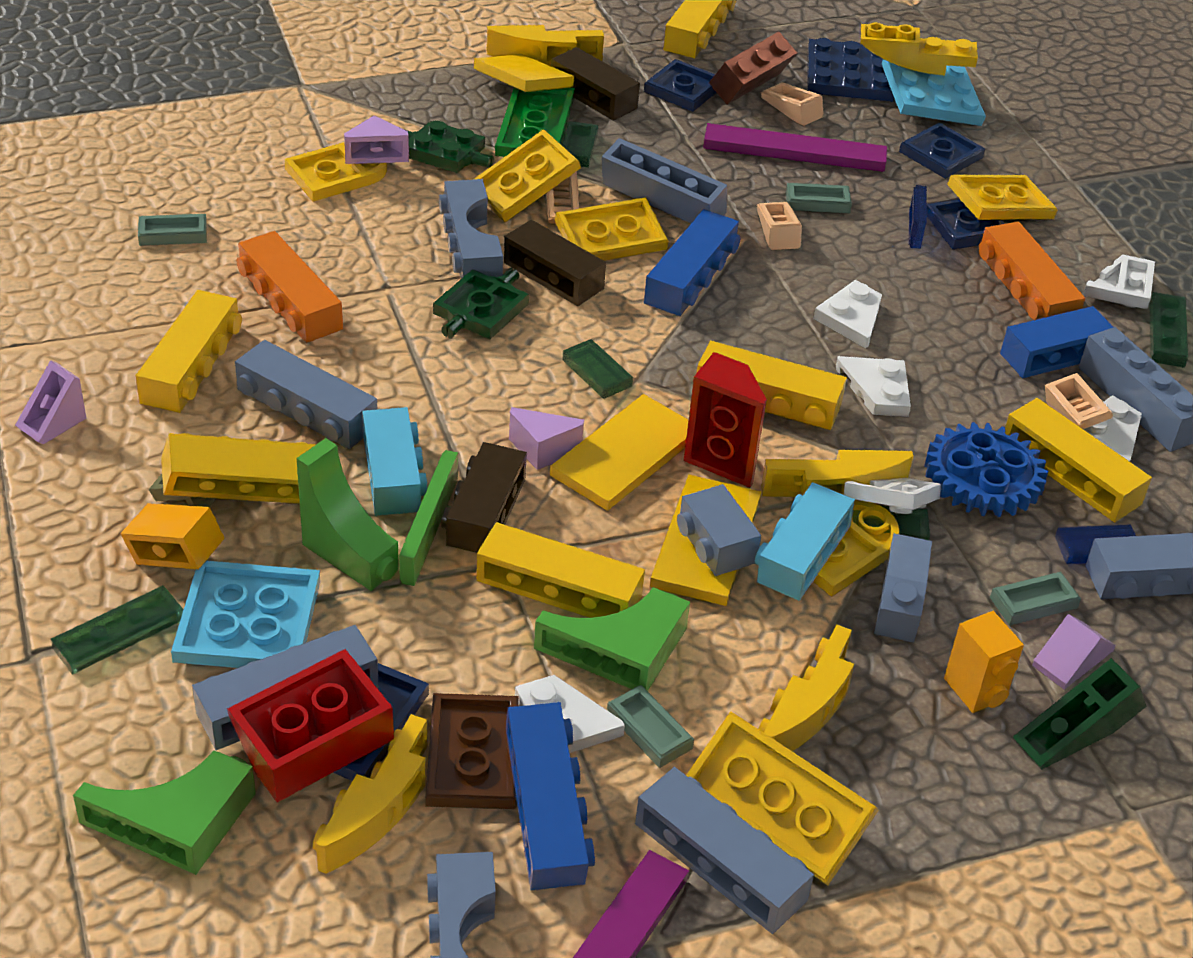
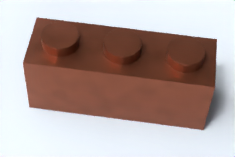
[709,32,797,105]

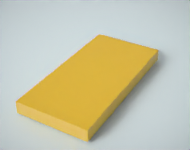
[550,394,688,511]
[650,474,762,606]
[686,711,879,886]

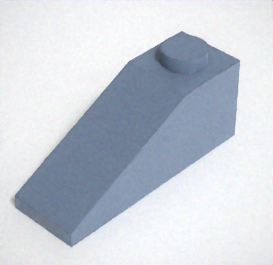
[874,533,932,643]

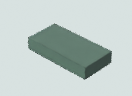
[786,183,852,213]
[138,214,207,246]
[990,572,1081,626]
[607,685,694,768]

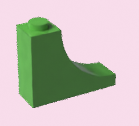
[296,438,399,591]
[534,587,690,691]
[73,750,256,875]

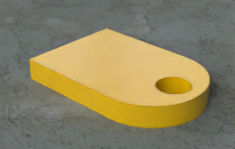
[284,142,387,202]
[813,500,899,597]

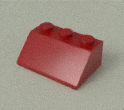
[683,352,767,488]
[227,649,394,803]

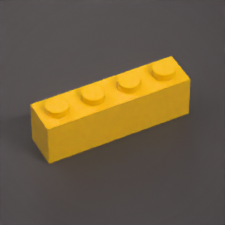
[663,0,736,58]
[135,290,242,413]
[697,340,847,430]
[1005,398,1152,523]
[161,433,316,504]
[476,522,645,618]

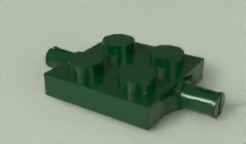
[399,121,494,173]
[433,267,529,339]

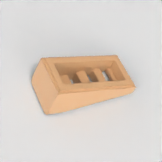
[761,82,824,126]
[544,171,579,224]
[757,202,802,250]
[1045,373,1113,429]

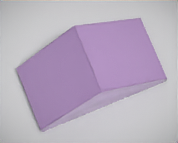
[344,115,409,164]
[15,360,87,444]
[509,407,584,470]
[1032,614,1116,690]

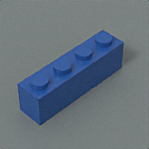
[644,209,741,316]
[506,702,595,891]

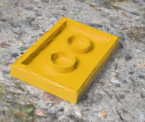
[474,54,574,92]
[473,129,581,222]
[947,175,1058,220]
[555,197,669,261]

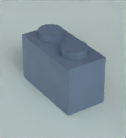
[677,484,761,576]

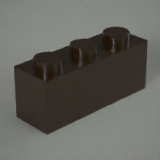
[551,47,640,121]
[504,219,606,306]
[441,442,527,553]

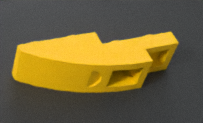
[860,22,978,76]
[486,25,604,66]
[761,450,913,500]
[758,624,854,751]
[313,714,427,874]

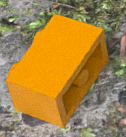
[120,503,225,570]
[944,610,1024,713]

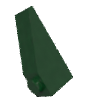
[1013,658,1147,770]

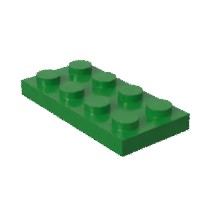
[495,87,575,157]

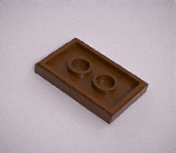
[425,693,519,809]

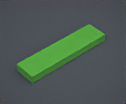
[399,450,458,586]

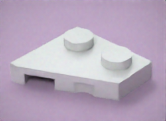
[1083,254,1155,309]
[813,280,882,349]
[836,356,911,417]
[1083,395,1142,462]
[844,478,941,514]
[515,675,625,753]

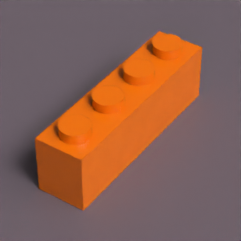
[979,221,1085,320]
[236,230,343,343]

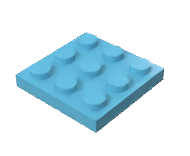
[881,59,986,126]
[171,561,321,668]

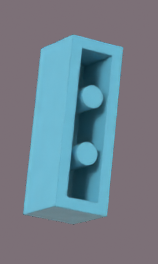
[363,407,427,516]
[755,482,855,601]

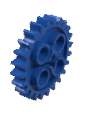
[924,422,1048,517]

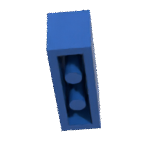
[1000,306,1113,378]

